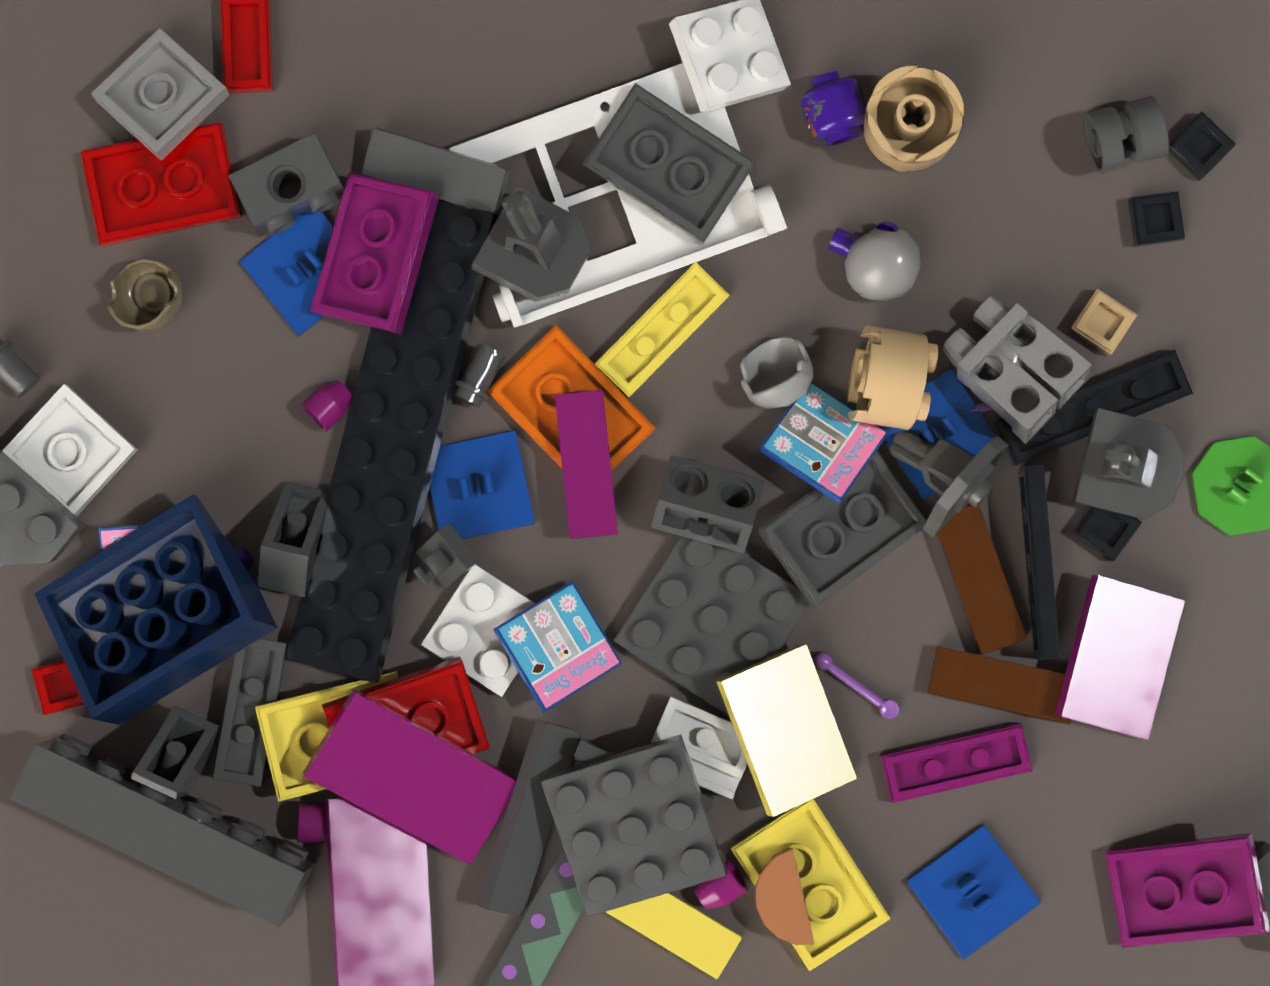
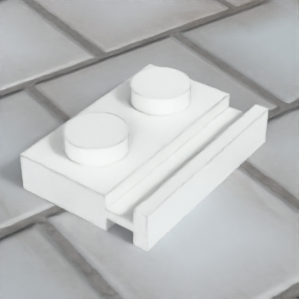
[651,696,747,799]

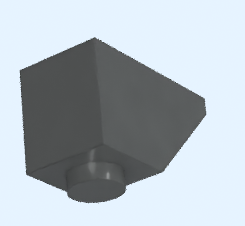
[258,481,328,597]
[131,706,219,799]

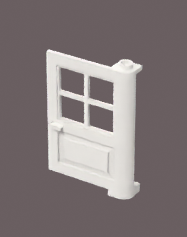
[449,63,787,328]

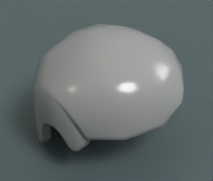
[845,228,922,302]
[740,336,814,409]

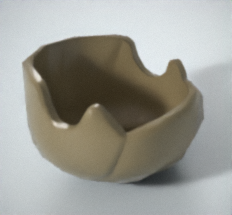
[107,257,183,332]

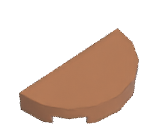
[755,847,814,945]

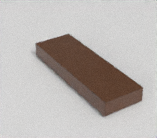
[937,505,1027,655]
[927,646,1071,725]

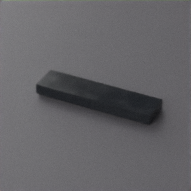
[995,349,1193,466]
[1018,465,1060,660]

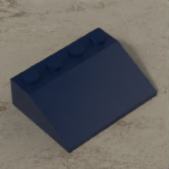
[34,495,278,725]

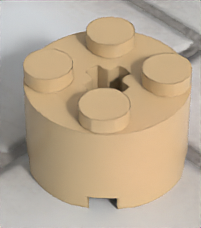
[862,66,964,172]
[847,325,938,430]

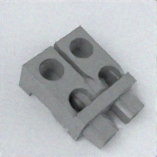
[943,296,1092,444]

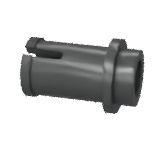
[0,339,40,398]
[453,343,506,408]

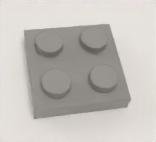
[91,28,229,161]

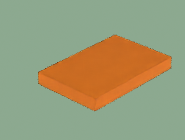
[487,325,656,471]

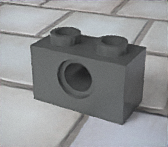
[228,132,344,236]

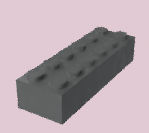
[10,735,316,927]

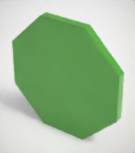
[1191,436,1270,536]

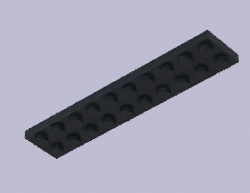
[285,201,499,683]

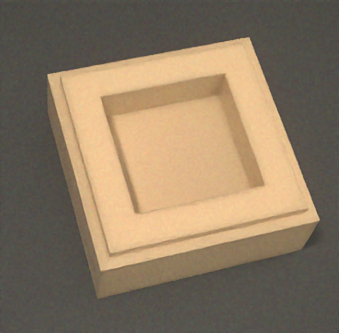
[1069,289,1137,356]

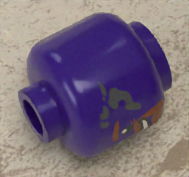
[800,71,867,146]

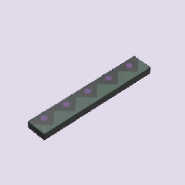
[485,847,584,986]

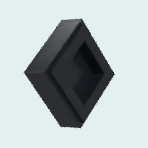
[1169,111,1236,181]
[1128,191,1185,247]
[1072,507,1142,561]

